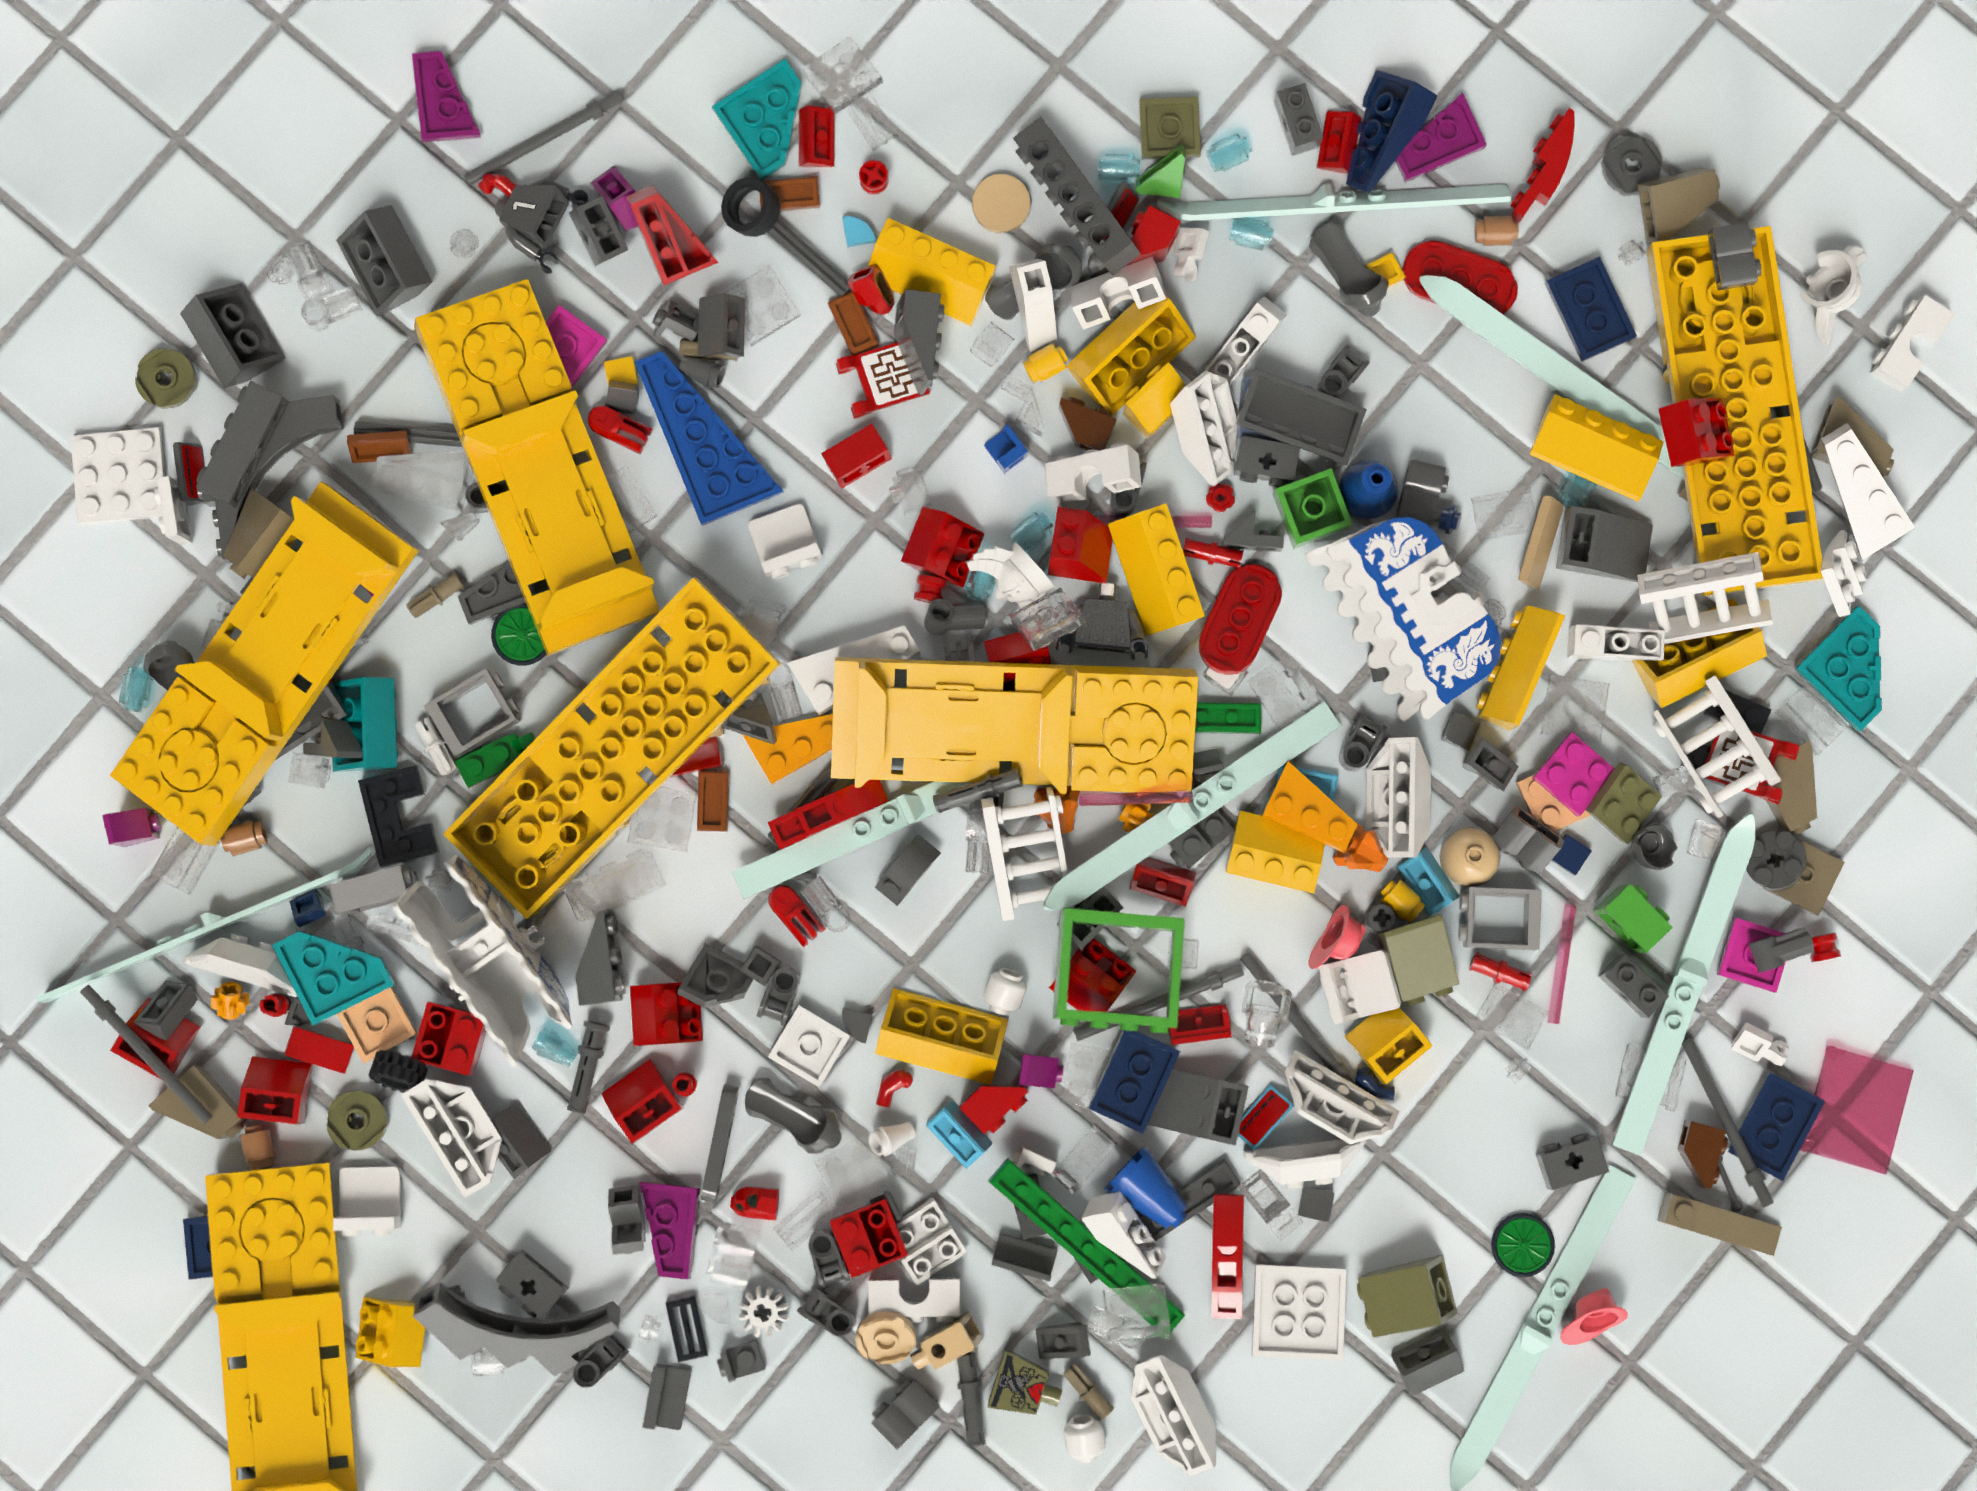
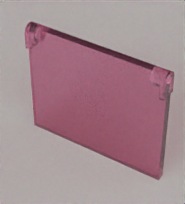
[1800,1046,1914,1175]

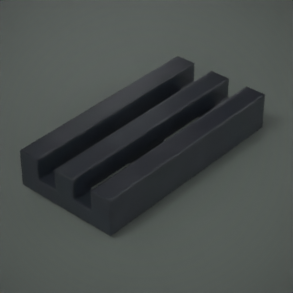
[665,1295,709,1362]

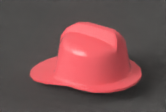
[1308,905,1365,969]
[1560,1288,1628,1345]

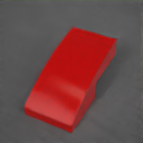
[284,1026,354,1074]

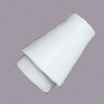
[869,1122,915,1156]

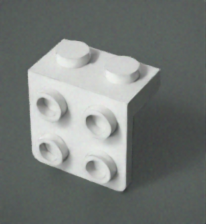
[748,504,822,579]
[1318,950,1401,1025]
[333,1166,401,1236]

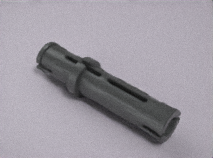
[933,768,1023,814]
[957,1352,986,1447]

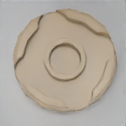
[972,174,1030,234]
[856,1311,916,1364]

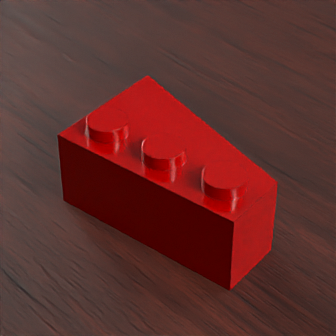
[626,185,719,285]

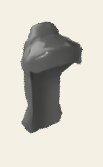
[1309,220,1389,316]
[985,243,1082,320]
[143,641,195,691]
[745,1078,842,1154]

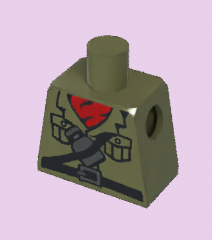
[988,1348,1063,1414]

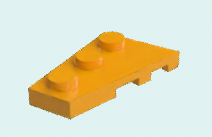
[742,714,833,785]
[1263,761,1358,853]

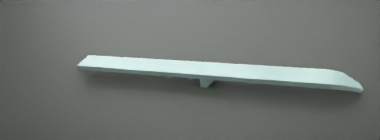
[1157,183,1511,220]
[1419,275,1685,481]
[1043,701,1341,911]
[732,761,1011,899]
[1611,813,1755,1156]
[37,847,372,1003]
[1450,1164,1636,1491]

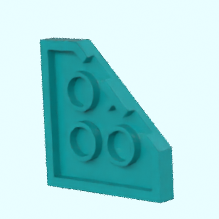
[712,59,802,181]
[1794,605,1882,732]
[272,931,396,1026]

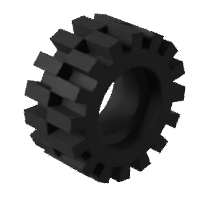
[368,1050,428,1093]

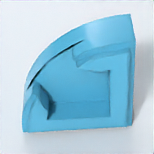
[842,216,876,247]

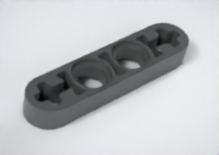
[701,1084,739,1203]

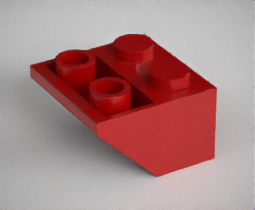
[1126,205,1181,266]
[1658,398,1735,467]
[901,507,985,588]
[983,626,1052,691]
[1049,938,1136,1013]
[630,982,703,1046]
[110,998,201,1080]
[411,1001,486,1076]
[237,1056,313,1125]
[601,1059,685,1144]
[959,1085,1028,1134]
[829,1199,908,1278]

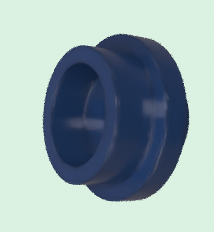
[1439,505,1462,535]

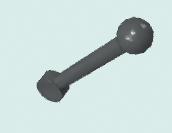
[1717,1154,1743,1212]

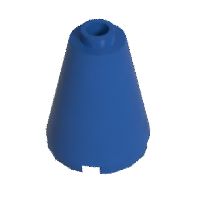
[1339,460,1398,519]
[1104,1145,1187,1229]

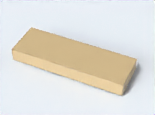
[1518,495,1564,589]

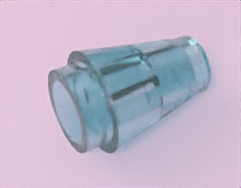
[531,1028,578,1068]

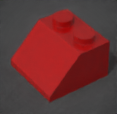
[1048,506,1113,584]

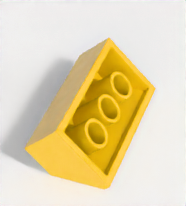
[868,218,996,326]
[1066,297,1196,416]
[1530,394,1664,502]
[1107,503,1205,636]
[1631,598,1767,708]
[1476,605,1565,731]
[875,988,1009,1085]

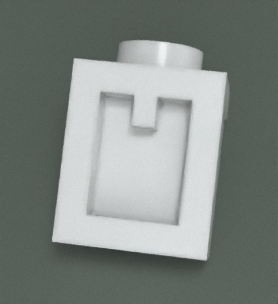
[1011,1146,1057,1176]

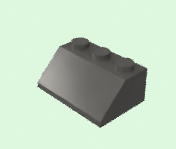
[336,205,433,317]
[180,283,286,388]

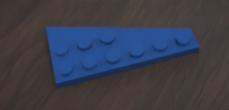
[635,351,784,526]

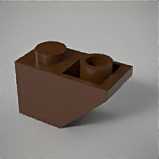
[1059,397,1117,451]
[1677,1120,1728,1189]

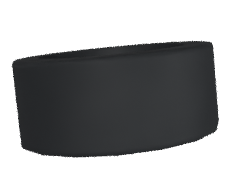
[721,177,780,237]

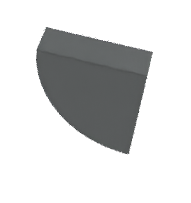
[285,996,310,1026]
[842,1008,873,1044]

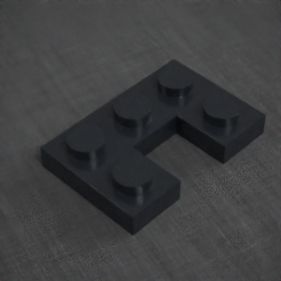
[1680,690,1771,787]
[358,765,440,868]

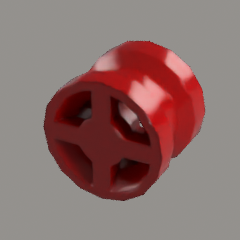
[859,160,889,195]
[913,575,946,603]
[1810,933,1841,962]

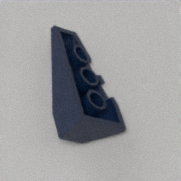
[1346,70,1438,193]

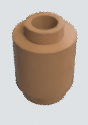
[1475,216,1519,246]
[221,820,268,856]
[239,1124,275,1170]

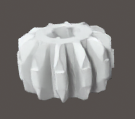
[738,1286,789,1338]

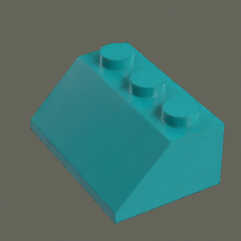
[332,677,398,772]

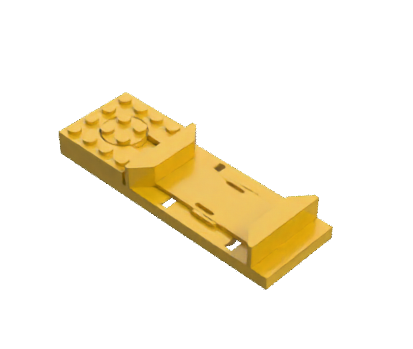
[1646,226,1824,596]
[414,279,660,656]
[110,481,419,846]
[443,577,782,920]
[831,657,1198,794]
[205,1162,358,1491]

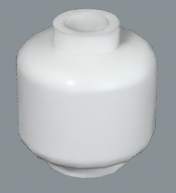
[984,968,1027,1015]
[1064,1415,1106,1463]

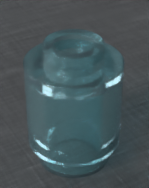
[1206,133,1252,172]
[1098,153,1140,184]
[1229,217,1274,251]
[1558,472,1597,508]
[1008,511,1053,552]
[964,570,996,601]
[119,667,154,712]

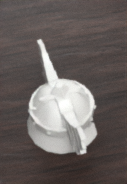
[1799,245,1867,346]
[966,542,1055,631]

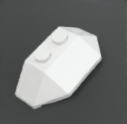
[1170,371,1238,486]
[1366,737,1431,858]
[181,933,298,997]
[1285,1050,1400,1144]
[401,1078,503,1198]
[1243,1138,1366,1189]
[1131,1354,1216,1476]

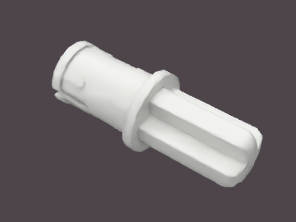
[414,717,456,776]

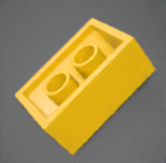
[1225,810,1325,894]

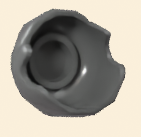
[1631,823,1678,870]

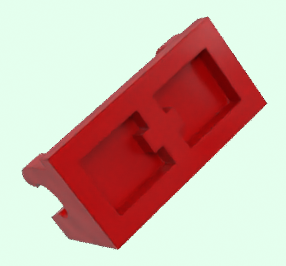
[821,423,892,489]
[1166,1004,1232,1045]

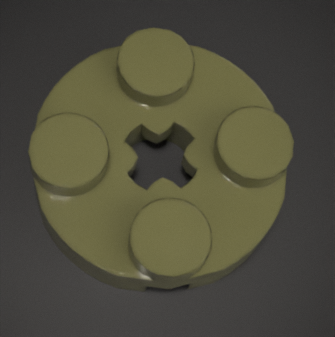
[135,349,198,409]
[327,1090,389,1151]

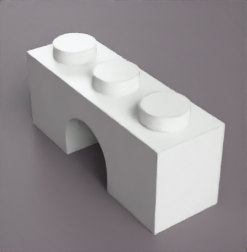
[1069,257,1166,330]
[1870,295,1955,392]
[1045,443,1142,505]
[869,1277,960,1322]

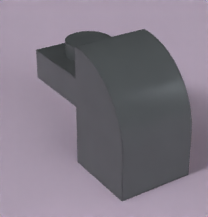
[875,834,941,906]
[608,1185,646,1255]

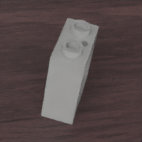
[424,668,520,758]
[329,865,419,915]
[1458,887,1541,950]

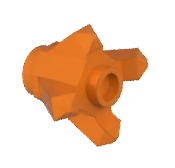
[1033,786,1080,835]
[1333,824,1389,873]

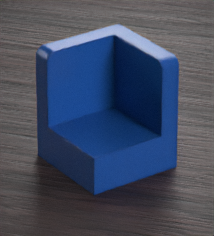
[984,424,1028,474]

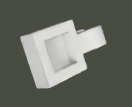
[1173,227,1209,282]
[1731,1023,1789,1066]

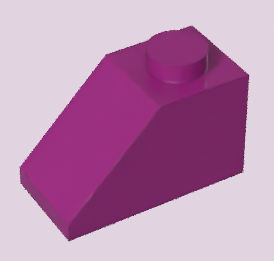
[591,166,638,232]
[102,808,161,847]
[1019,1053,1064,1088]

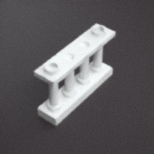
[1637,552,1773,644]
[1653,676,1782,818]
[981,786,1074,921]

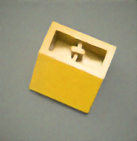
[1123,362,1186,439]
[1344,1008,1433,1084]
[356,1297,425,1367]

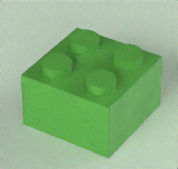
[1272,468,1353,549]
[1593,884,1673,954]

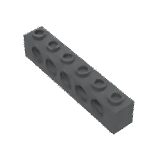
[1013,117,1141,276]

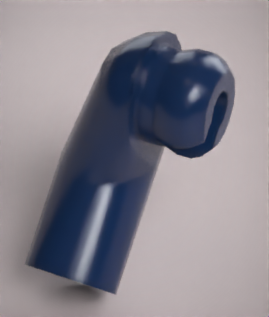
[1355,1067,1395,1101]

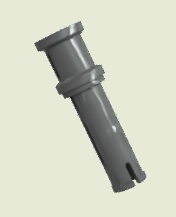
[567,1020,610,1114]

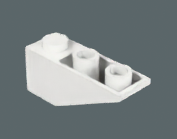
[1009,259,1058,353]
[1205,297,1287,387]
[1567,624,1665,661]
[1081,1191,1166,1279]

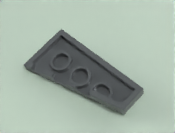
[458,561,550,625]

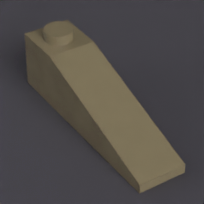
[1657,1192,1782,1256]

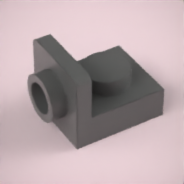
[652,300,699,341]
[717,1339,766,1382]

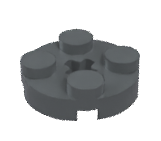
[1601,135,1662,196]
[1746,830,1807,891]

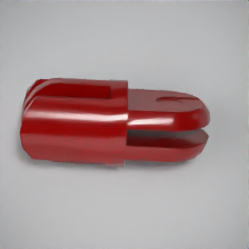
[587,405,654,454]
[768,885,826,948]

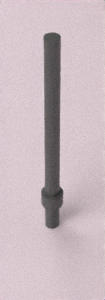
[463,91,623,186]
[1240,952,1357,1086]
[1073,964,1244,1041]
[80,984,213,1124]
[1682,1038,1774,1208]

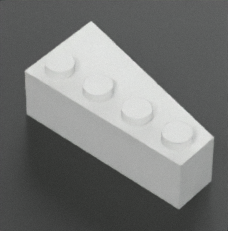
[1821,423,1915,560]
[787,625,921,716]

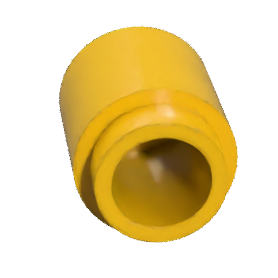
[1022,343,1068,384]
[1380,879,1425,923]

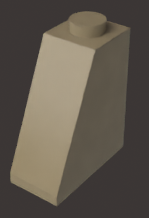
[1637,168,1720,243]
[1810,397,1894,477]
[223,488,294,579]
[1766,741,1817,835]
[148,1064,246,1139]

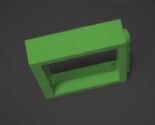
[1052,908,1185,1034]

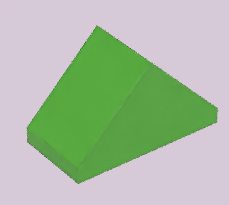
[1135,144,1185,198]

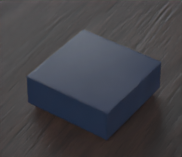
[1551,834,1592,876]
[289,889,326,928]

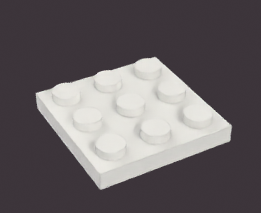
[71,427,166,525]
[1252,1264,1347,1361]

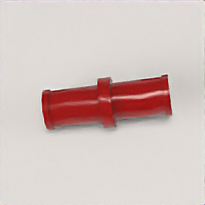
[1183,538,1244,569]
[1469,952,1532,991]
[259,993,291,1017]
[672,1072,697,1096]

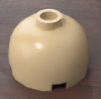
[1439,827,1501,887]

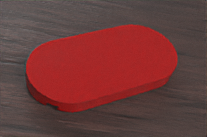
[1402,240,1518,315]
[1198,564,1282,675]

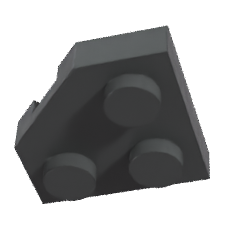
[677,943,754,1007]

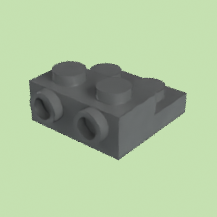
[1168,785,1234,869]

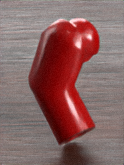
[478,173,518,197]
[876,1069,913,1108]

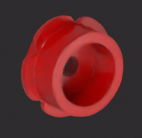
[1206,483,1235,512]

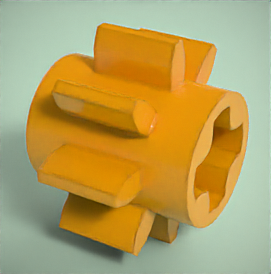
[1118,798,1155,833]
[211,982,249,1020]

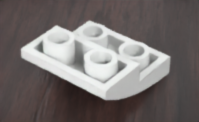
[1821,530,1867,617]
[895,1198,968,1285]

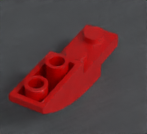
[1510,108,1575,223]
[767,779,889,850]
[1212,1194,1244,1319]

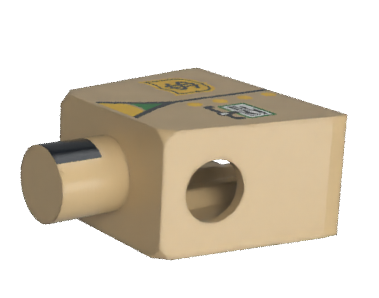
[910,1311,984,1370]

